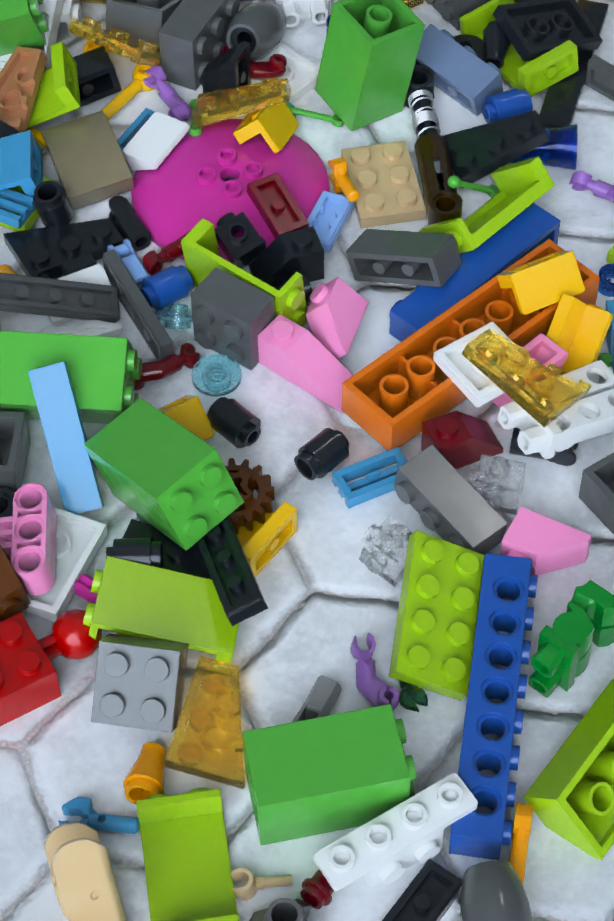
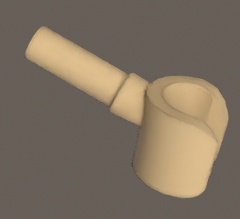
[230,868,292,901]

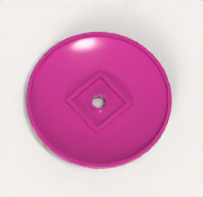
[131,119,330,266]

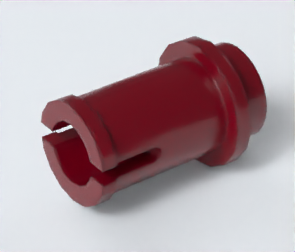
[300,869,334,909]

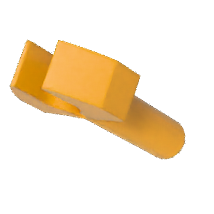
[328,157,360,202]
[509,803,533,884]

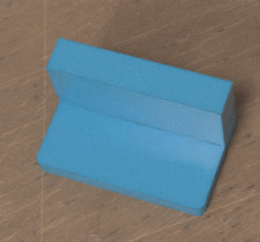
[0,130,43,197]

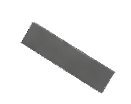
[102,249,174,361]
[0,273,120,323]

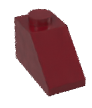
[421,411,503,469]

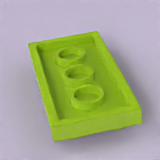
[389,530,485,701]

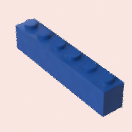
[389,203,561,342]

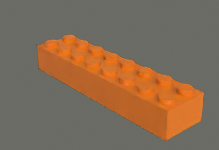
[342,239,600,450]

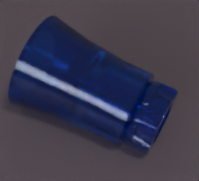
[510,124,578,171]

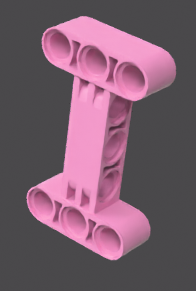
[0,483,57,596]

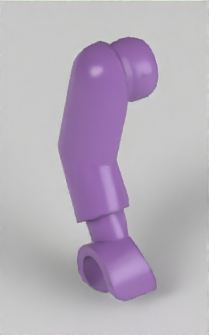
[143,65,192,121]
[569,171,614,202]
[350,633,400,711]

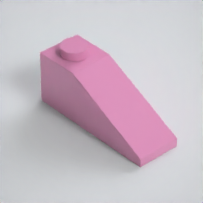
[258,314,353,413]

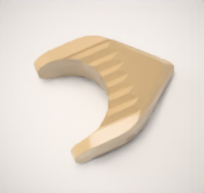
[45,821,127,921]

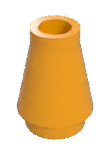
[123,742,166,804]

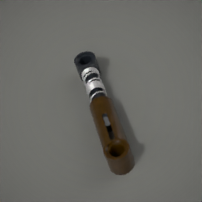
[404,65,462,225]

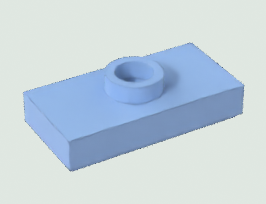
[307,190,354,253]

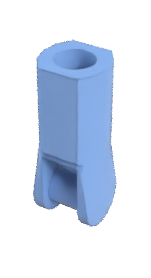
[107,238,150,289]

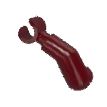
[219,46,287,79]
[143,229,217,276]
[134,343,201,390]

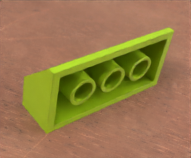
[523,679,614,860]

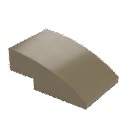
[41,110,134,210]

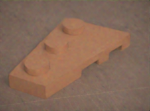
[0,46,47,133]

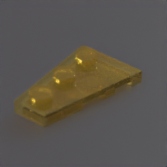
[68,16,161,66]
[192,78,291,128]
[462,329,592,428]
[165,656,245,789]

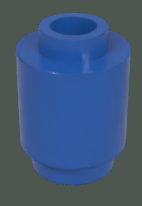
[482,88,533,123]
[140,265,194,311]

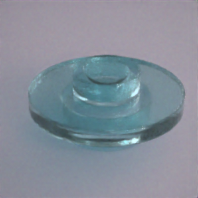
[154,304,193,329]
[192,354,242,397]

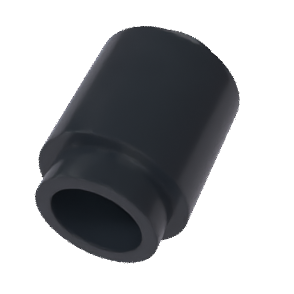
[33,181,74,227]
[207,397,261,448]
[294,428,349,480]
[106,537,164,568]

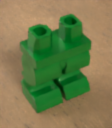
[529,580,614,698]

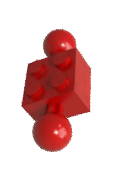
[0,609,102,726]

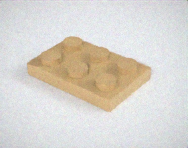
[341,141,427,228]

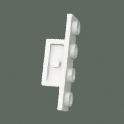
[314,773,478,891]

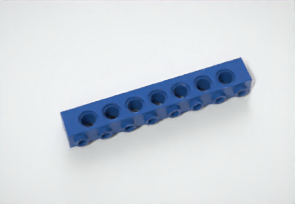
[449,553,538,860]

